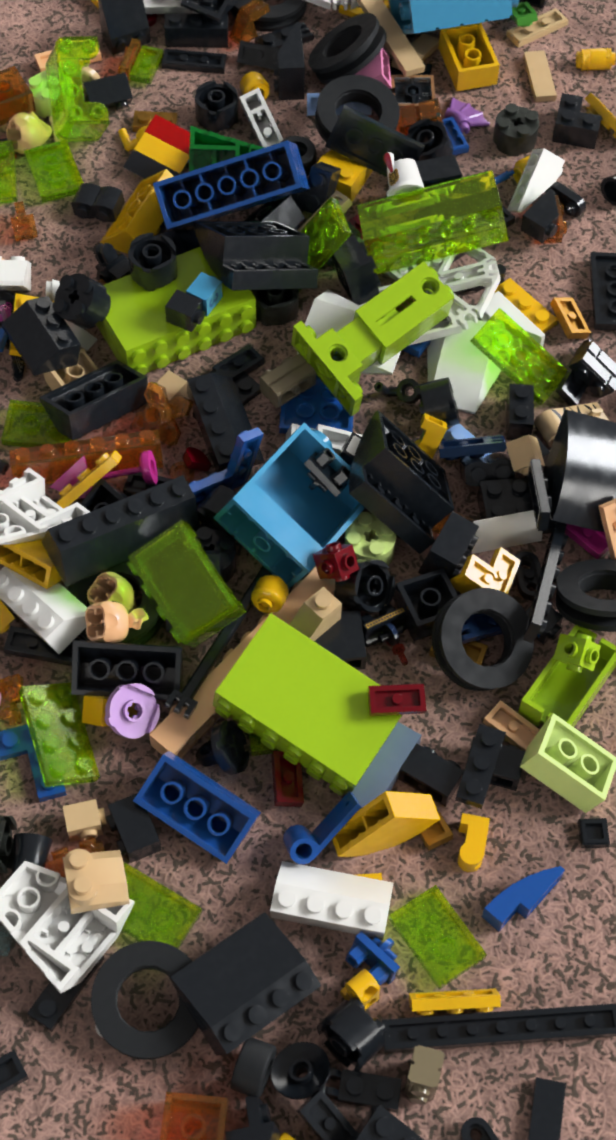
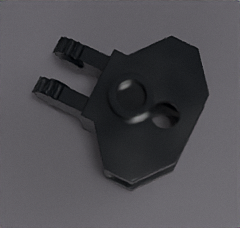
[93,243,130,285]

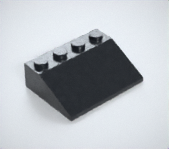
[169,912,321,1055]

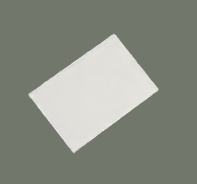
[471,510,543,554]

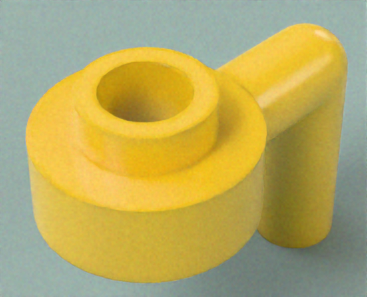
[118,125,149,151]

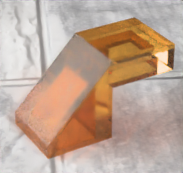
[229,0,270,45]

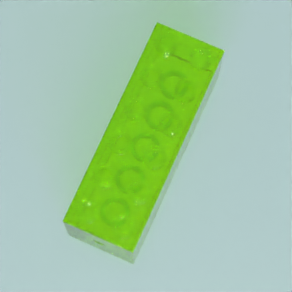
[357,170,509,274]

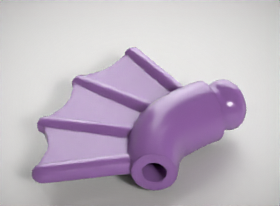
[444,97,490,134]

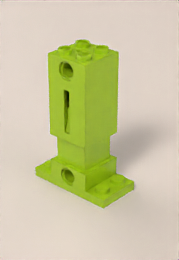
[291,261,455,417]

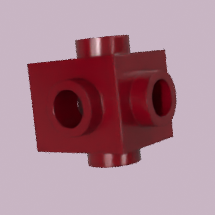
[312,542,359,582]

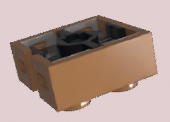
[390,75,436,119]

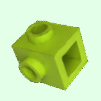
[553,632,601,673]

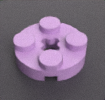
[104,683,160,739]

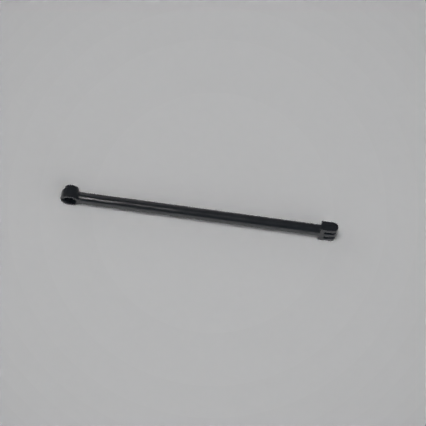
[164,566,272,719]

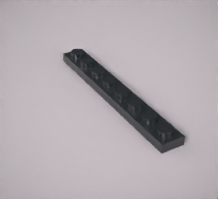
[382,1004,616,1053]

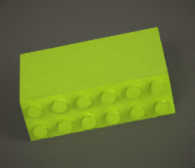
[96,247,256,375]
[213,613,402,796]

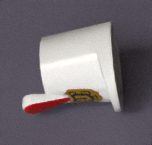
[383,152,425,203]

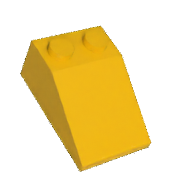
[317,150,373,202]

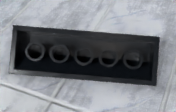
[42,475,200,587]

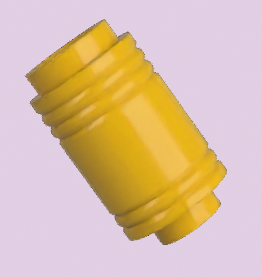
[576,48,616,71]

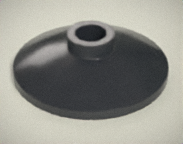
[271,1042,331,1100]

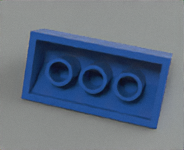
[133,751,261,864]

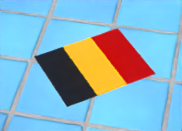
[123,114,190,179]

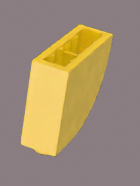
[0,539,61,589]
[332,791,440,857]

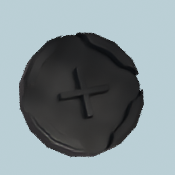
[196,720,249,775]

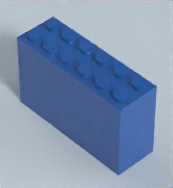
[153,140,310,230]

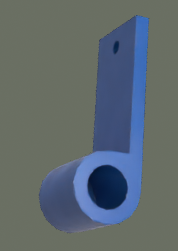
[283,791,361,864]

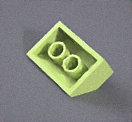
[520,713,616,813]

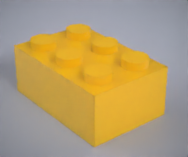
[438,23,500,92]

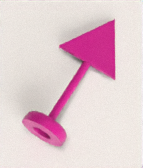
[50,450,158,499]

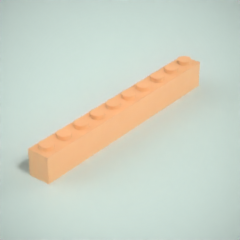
[149,565,335,758]

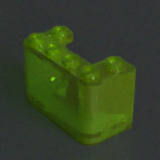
[46,36,110,142]
[127,519,247,647]

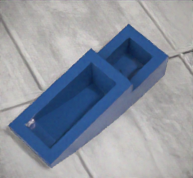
[481,866,565,932]

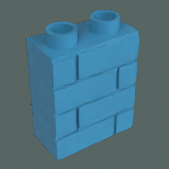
[389,0,519,34]
[213,422,365,589]

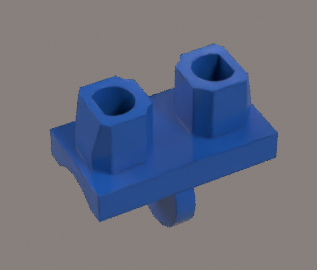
[345,931,400,986]

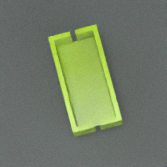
[518,625,616,727]

